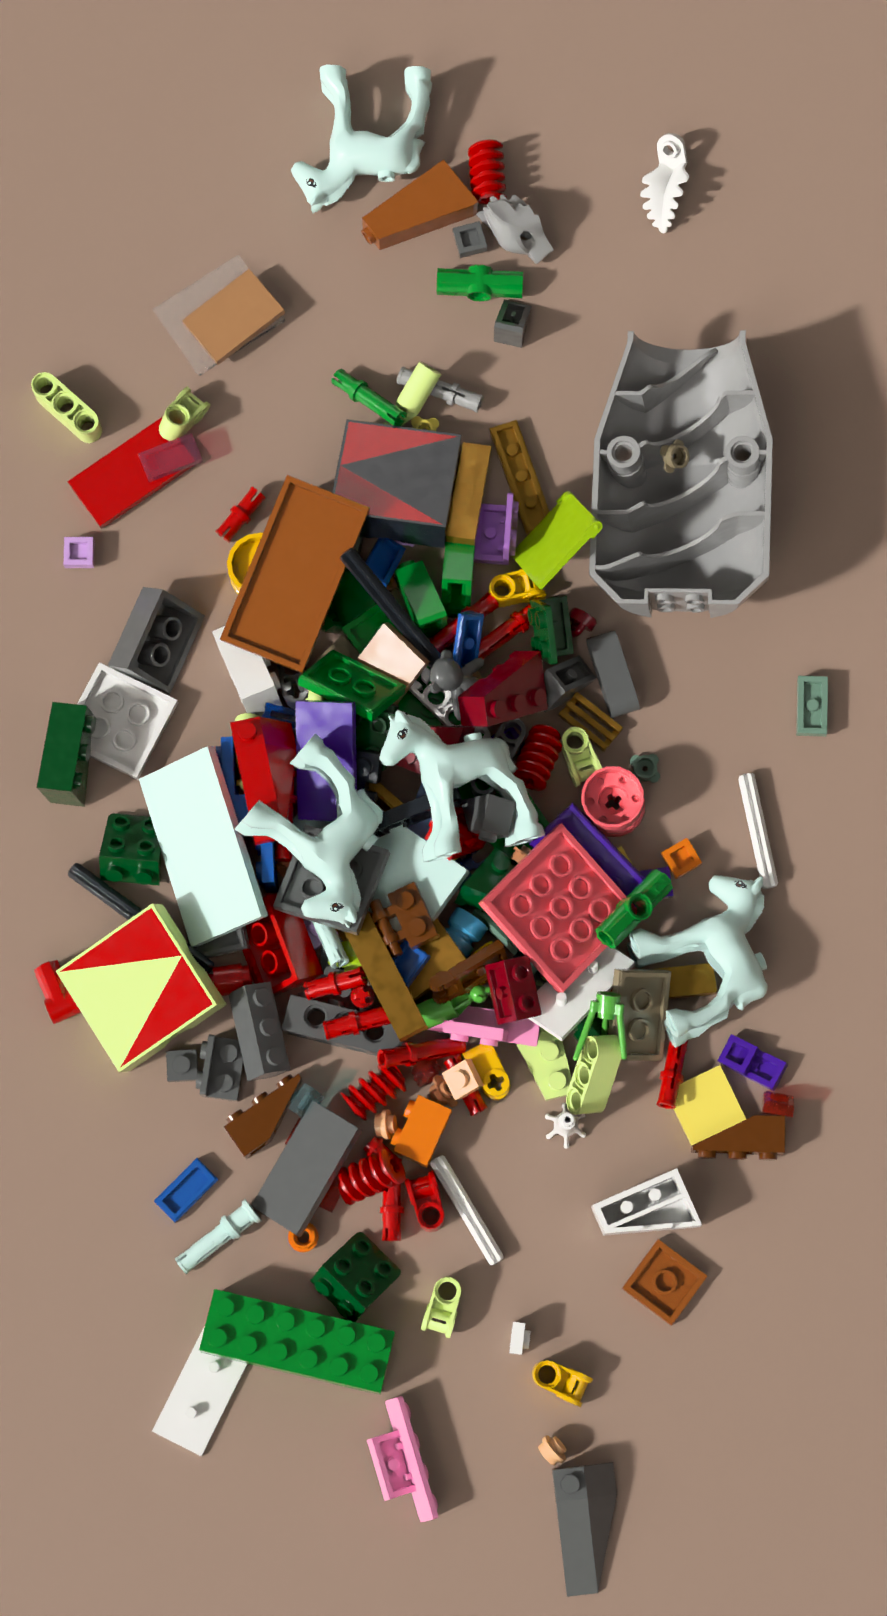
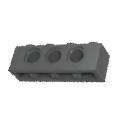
[281,992,405,1056]

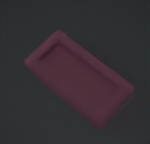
[138,433,203,482]

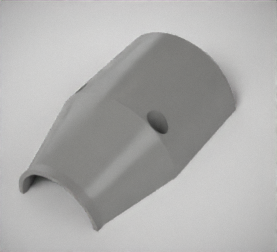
[589,330,773,618]

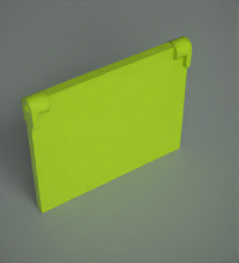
[512,491,603,590]

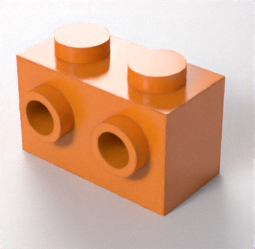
[391,1095,452,1168]

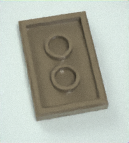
[608,969,671,1061]

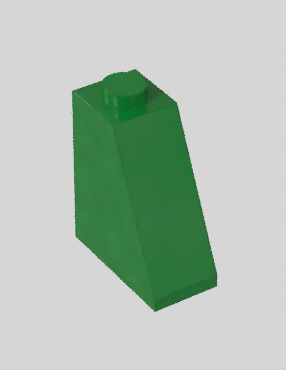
[441,542,475,618]
[395,560,447,638]

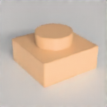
[442,1059,484,1100]

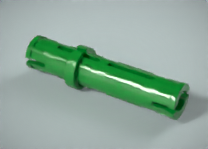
[331,368,407,426]

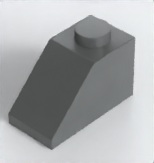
[544,655,597,712]
[462,794,516,843]

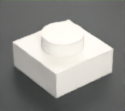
[509,1322,531,1355]

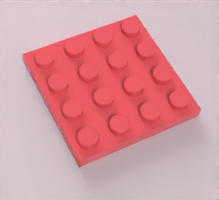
[478,823,637,993]

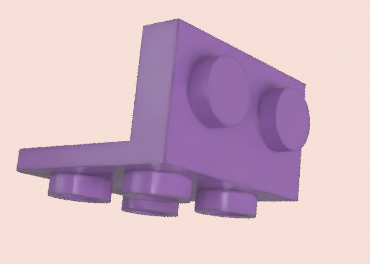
[474,493,519,565]

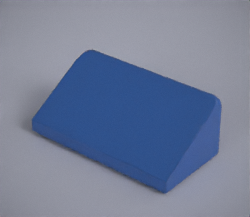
[453,611,484,668]

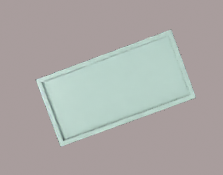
[139,746,268,947]
[293,810,470,932]

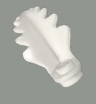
[641,133,689,234]

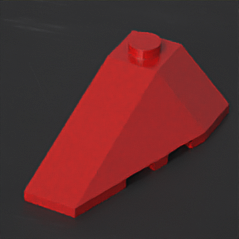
[230,716,296,845]

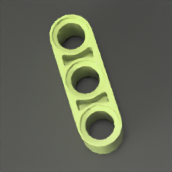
[31,372,102,443]
[566,1035,621,1115]

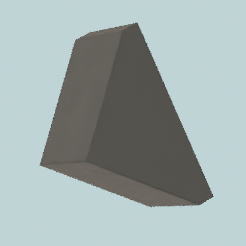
[494,299,532,348]

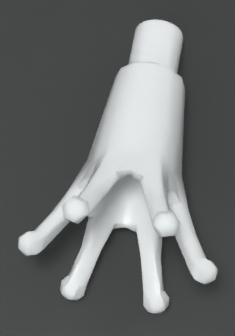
[545,1103,586,1148]

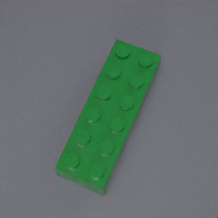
[199,1289,395,1395]

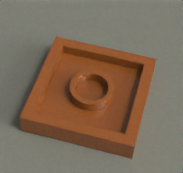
[622,1239,707,1326]

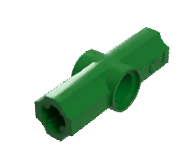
[436,265,523,302]
[595,869,673,949]

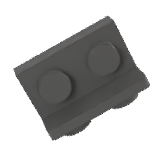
[196,1034,244,1102]

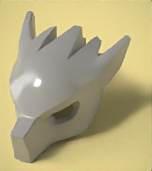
[476,194,554,264]

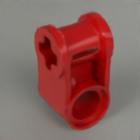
[404,1170,445,1232]

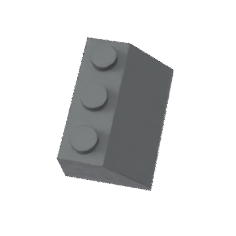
[108,587,205,694]

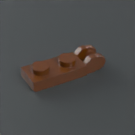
[429,939,508,1005]

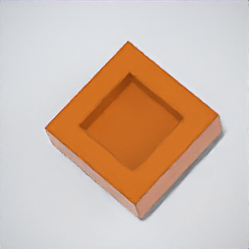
[661,838,702,879]

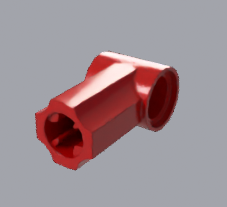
[34,960,81,1024]

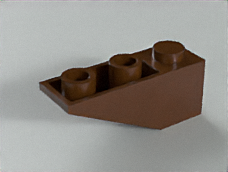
[224,1074,303,1159]
[691,1115,785,1161]

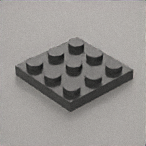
[273,824,390,936]

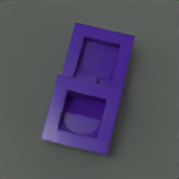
[717,1034,788,1092]

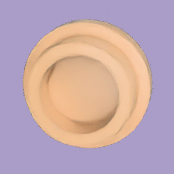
[374,1109,397,1140]
[538,1435,567,1466]

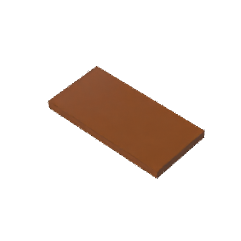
[220,475,370,673]

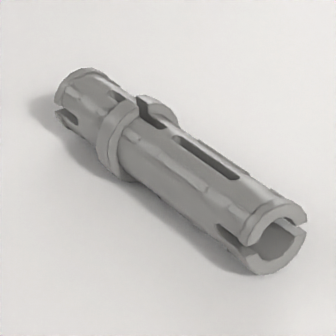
[397,366,483,413]

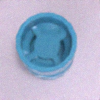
[445,907,488,958]

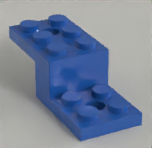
[216,736,278,893]

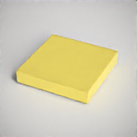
[674,1065,746,1146]

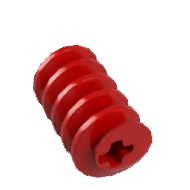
[468,139,507,205]
[513,724,563,791]
[340,1064,407,1121]
[338,1149,406,1205]

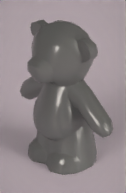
[429,650,485,721]

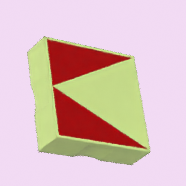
[56,903,227,1072]

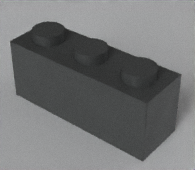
[229,982,290,1081]

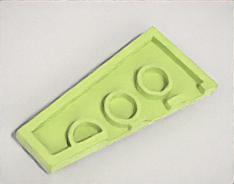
[489,977,572,1101]

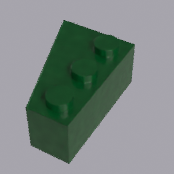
[36,702,96,807]
[454,847,518,916]

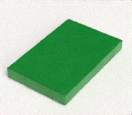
[298,649,406,721]

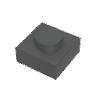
[452,221,487,258]
[166,1049,198,1082]

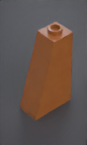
[361,159,478,250]

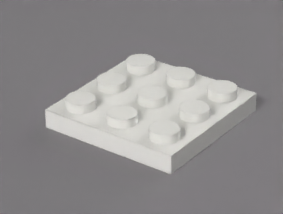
[77,662,178,780]

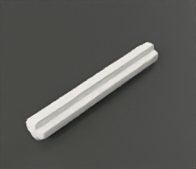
[738,773,778,889]
[431,1155,504,1265]

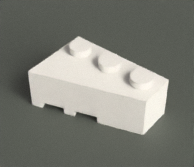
[212,626,286,720]
[591,1168,702,1236]

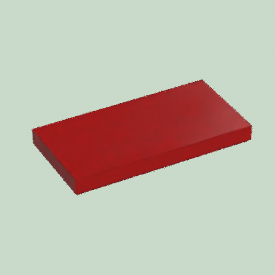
[67,417,196,529]

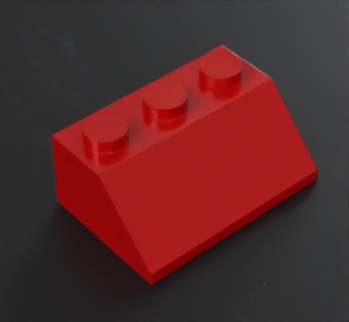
[242,894,324,996]

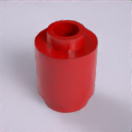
[208,963,252,996]

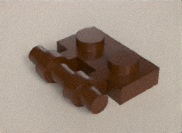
[370,882,440,958]

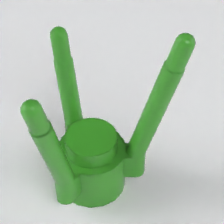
[573,991,627,1061]

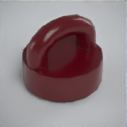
[569,607,597,637]

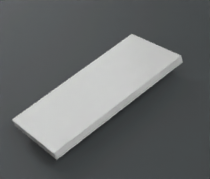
[528,946,635,1041]
[152,1326,247,1456]

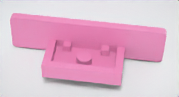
[424,999,540,1047]
[367,1396,438,1522]

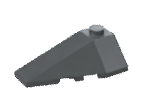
[552,1462,617,1597]

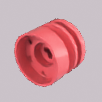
[581,766,645,837]

